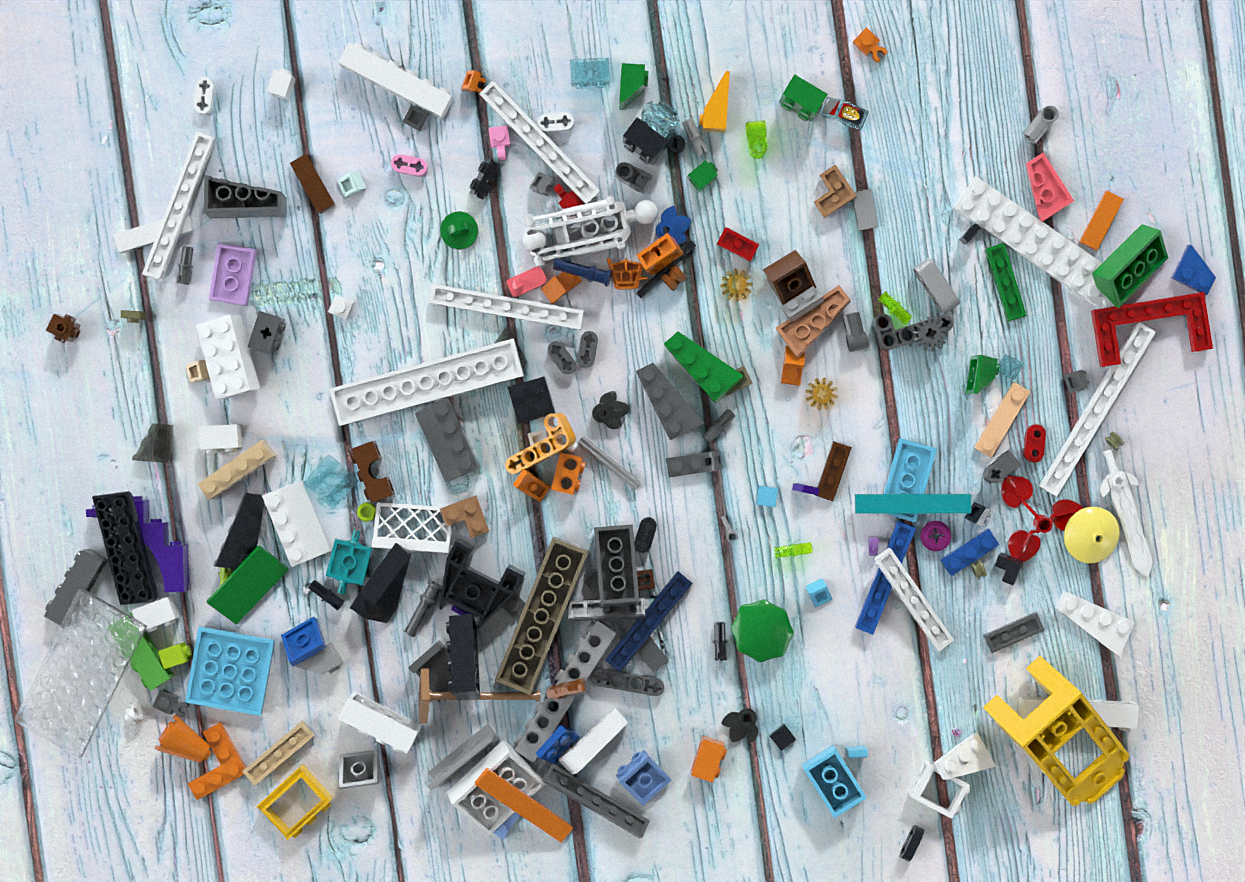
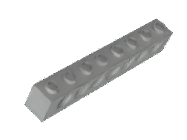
[514,620,617,763]

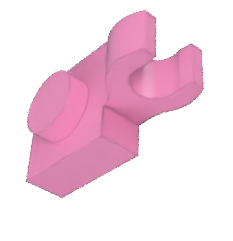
[488,125,511,161]

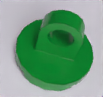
[440,211,479,250]

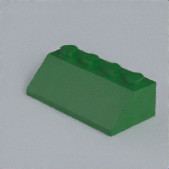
[1092,224,1168,308]

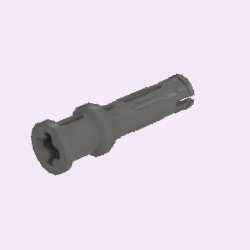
[404,580,442,637]

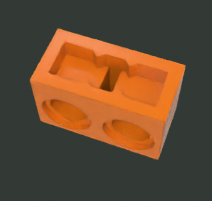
[636,233,684,275]
[551,452,586,495]

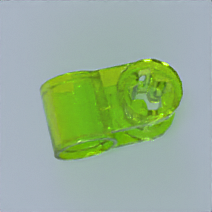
[745,120,767,159]

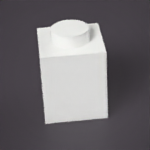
[267,68,296,101]

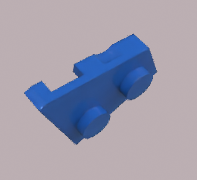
[1171,245,1216,295]

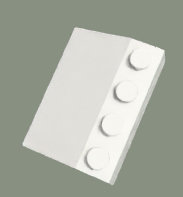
[447,740,546,836]

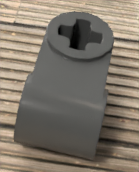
[615,162,653,194]
[983,450,1021,483]

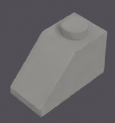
[296,642,343,674]

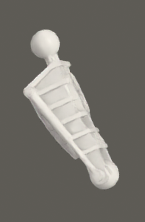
[522,196,658,267]

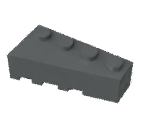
[204,175,287,218]
[636,363,704,440]

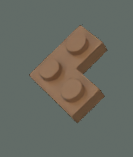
[814,164,857,219]
[440,496,489,538]

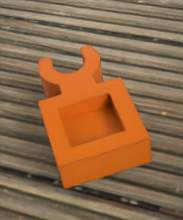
[852,27,887,63]

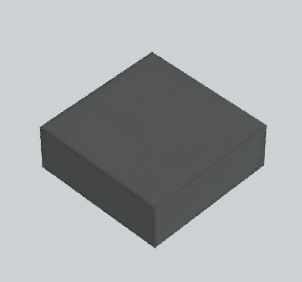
[402,105,429,131]

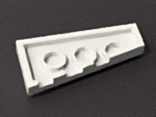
[1056,591,1135,657]

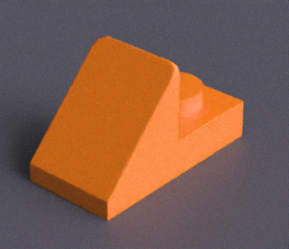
[541,272,582,304]
[781,345,805,386]
[513,469,551,502]

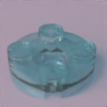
[641,101,680,137]

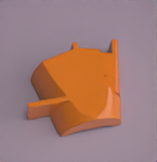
[607,258,648,290]

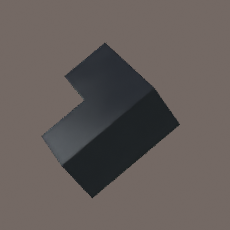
[994,552,1023,586]

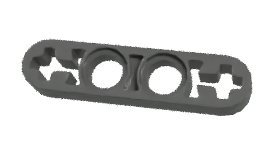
[591,668,664,696]

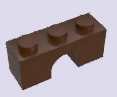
[350,441,395,503]

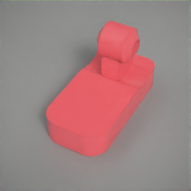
[507,266,547,297]

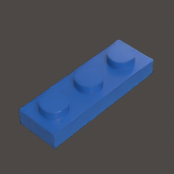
[940,528,1000,576]

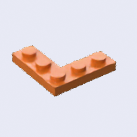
[188,722,246,800]

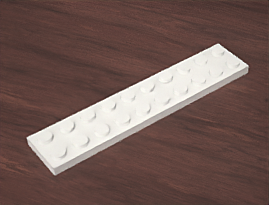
[952,176,1115,309]
[329,339,524,426]

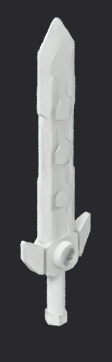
[1100,449,1153,577]

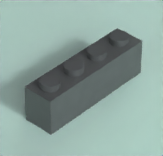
[44,548,108,628]

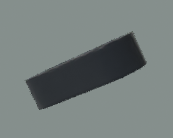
[634,517,657,553]
[899,825,924,862]

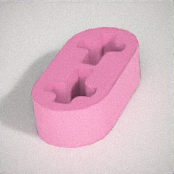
[391,155,428,177]

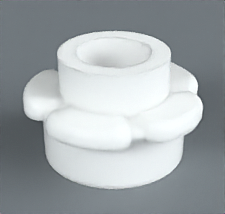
[125,707,143,725]

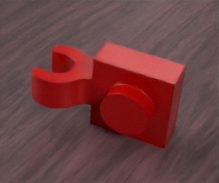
[553,184,585,217]

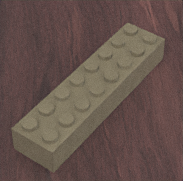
[495,536,589,695]

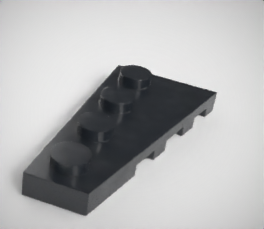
[213,492,264,569]

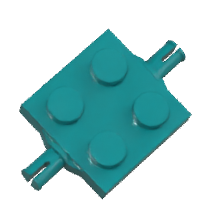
[325,529,373,594]

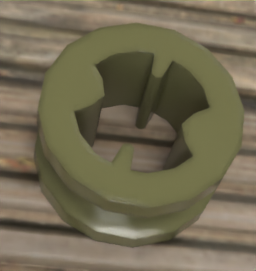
[1105,432,1124,451]
[971,560,987,580]

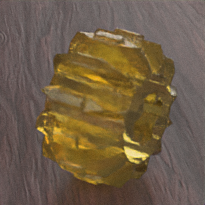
[720,269,753,302]
[805,378,838,410]

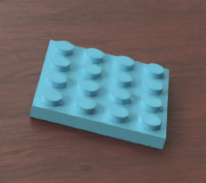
[185,626,275,716]

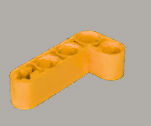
[505,412,576,474]

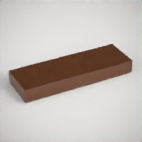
[290,154,336,214]
[815,441,852,501]

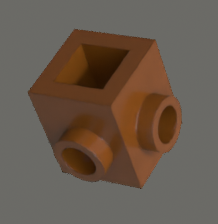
[45,313,81,343]

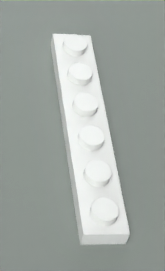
[874,548,954,651]

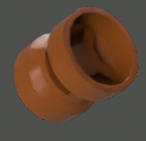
[661,265,688,292]

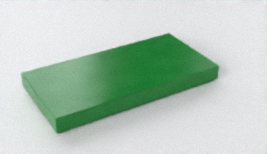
[207,545,289,625]

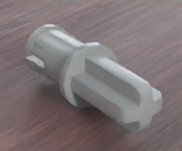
[682,118,709,157]

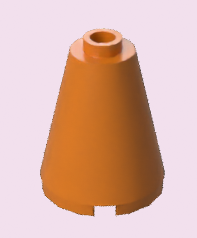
[154,715,212,763]

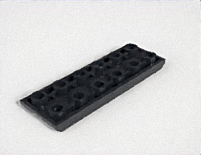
[92,491,157,605]

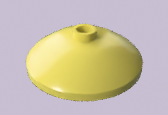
[1064,507,1120,563]

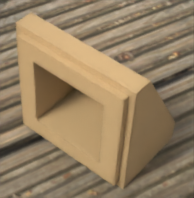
[186,360,210,383]

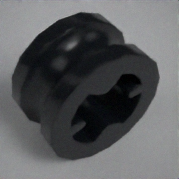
[668,135,686,154]

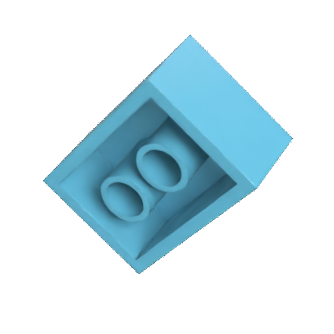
[801,745,867,818]

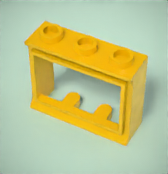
[256,764,333,840]

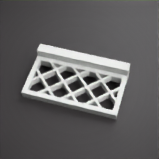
[371,502,452,555]

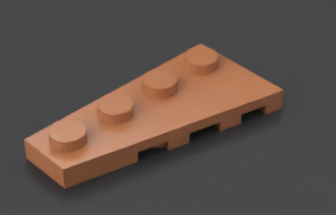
[776,285,851,359]

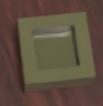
[120,310,146,323]

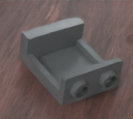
[408,640,452,702]

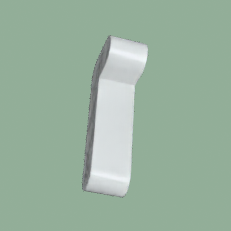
[558,708,628,774]

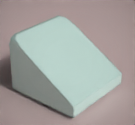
[337,171,366,198]

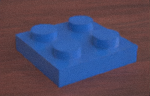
[281,616,327,667]

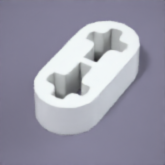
[194,77,215,115]
[538,112,574,133]

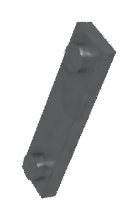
[568,598,645,622]

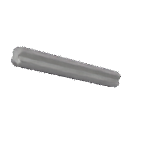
[578,437,641,490]

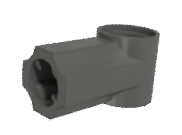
[843,312,869,352]

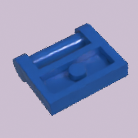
[535,725,580,764]

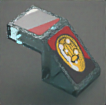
[820,97,869,130]

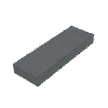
[983,612,1044,653]

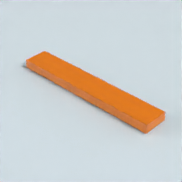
[475,768,573,843]

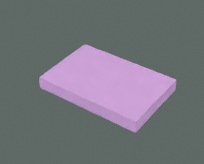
[209,243,257,306]

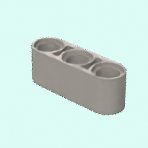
[913,258,960,314]

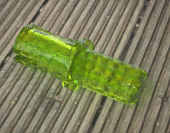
[877,291,912,324]
[774,542,813,559]

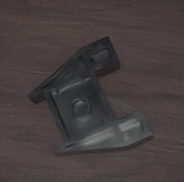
[439,538,526,629]

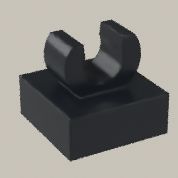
[964,501,991,527]

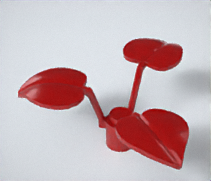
[1001,475,1083,562]

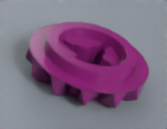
[920,521,951,551]

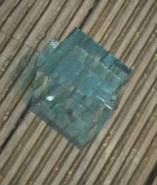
[570,58,610,89]

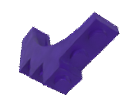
[86,496,189,592]

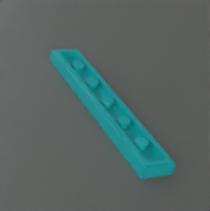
[855,494,971,514]

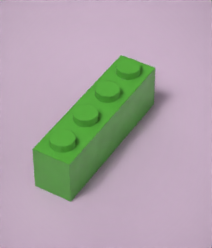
[108,613,175,691]

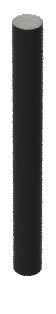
[636,241,696,299]

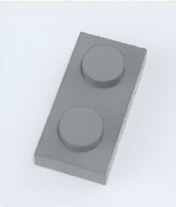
[781,286,824,322]

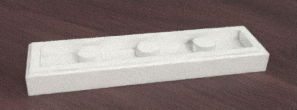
[113,214,194,253]

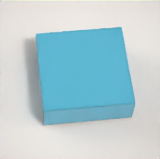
[756,486,778,507]
[846,746,868,758]

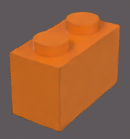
[690,735,727,783]

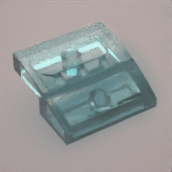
[303,454,359,509]

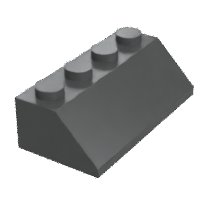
[415,397,481,483]

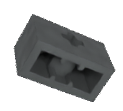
[247,311,286,355]

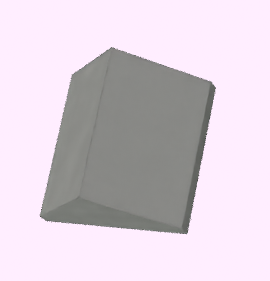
[339,750,382,790]

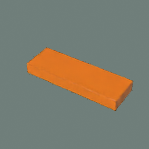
[1079,190,1124,251]

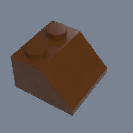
[763,250,817,305]

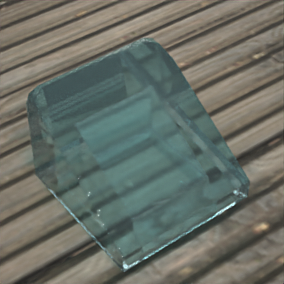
[999,354,1024,380]

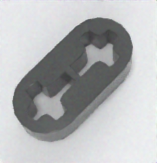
[578,331,598,367]
[548,341,576,374]

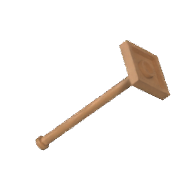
[418,669,541,724]

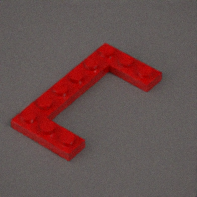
[1091,292,1213,367]

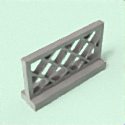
[427,723,499,790]

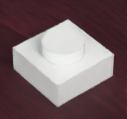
[328,295,354,320]

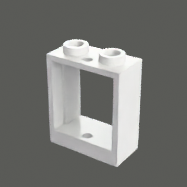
[908,760,970,819]

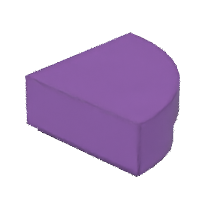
[868,537,879,556]

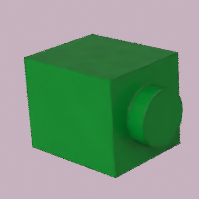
[687,160,718,192]

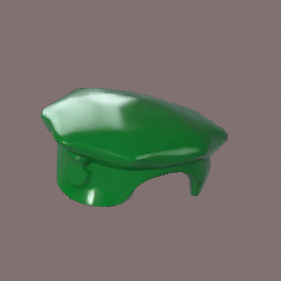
[731,599,794,663]

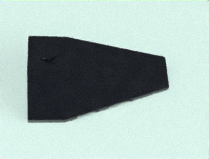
[350,543,412,623]

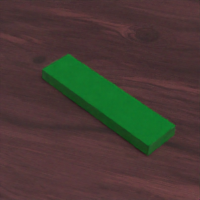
[985,243,1027,322]

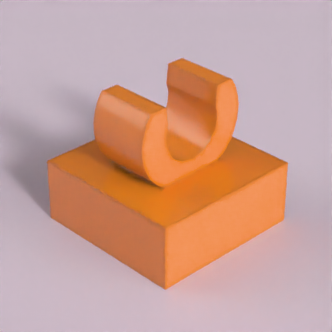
[461,70,486,92]

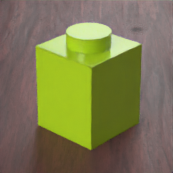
[158,641,192,669]

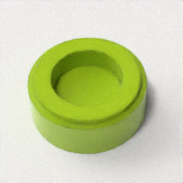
[357,502,376,522]

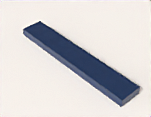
[605,571,693,672]

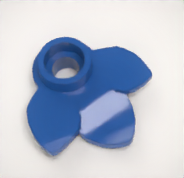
[655,206,691,245]

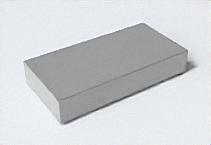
[853,189,878,231]

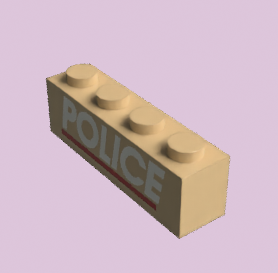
[198,440,277,500]

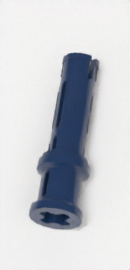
[553,258,612,287]

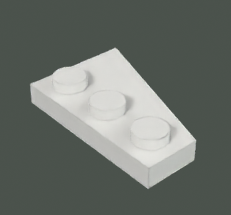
[934,733,996,780]

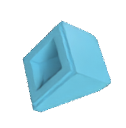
[806,579,833,608]

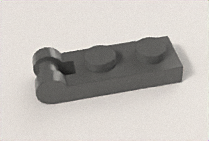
[666,450,722,477]

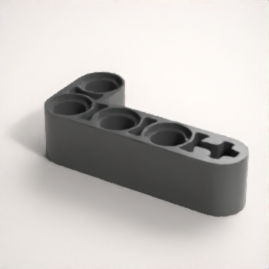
[872,314,953,350]

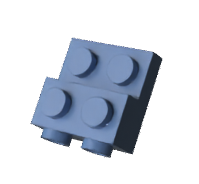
[616,750,671,806]

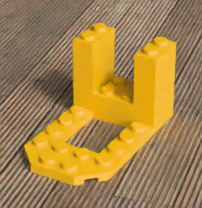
[983,656,1129,806]

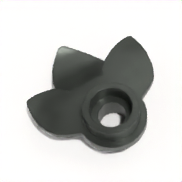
[592,391,629,429]
[721,708,758,742]

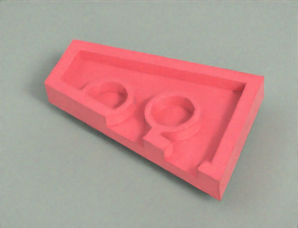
[1025,152,1074,222]

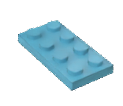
[883,438,937,522]

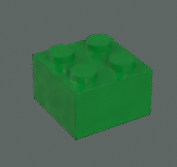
[779,74,828,122]

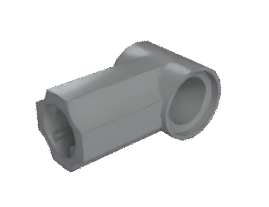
[1022,105,1059,144]

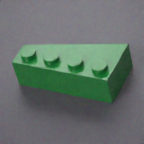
[664,331,744,404]

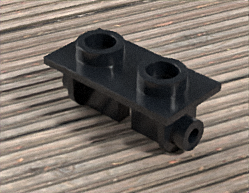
[469,159,500,200]

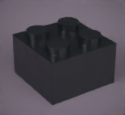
[623,117,668,165]
[507,376,556,424]

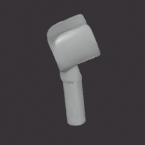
[721,515,738,542]

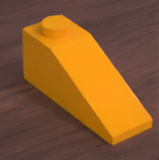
[699,71,730,133]

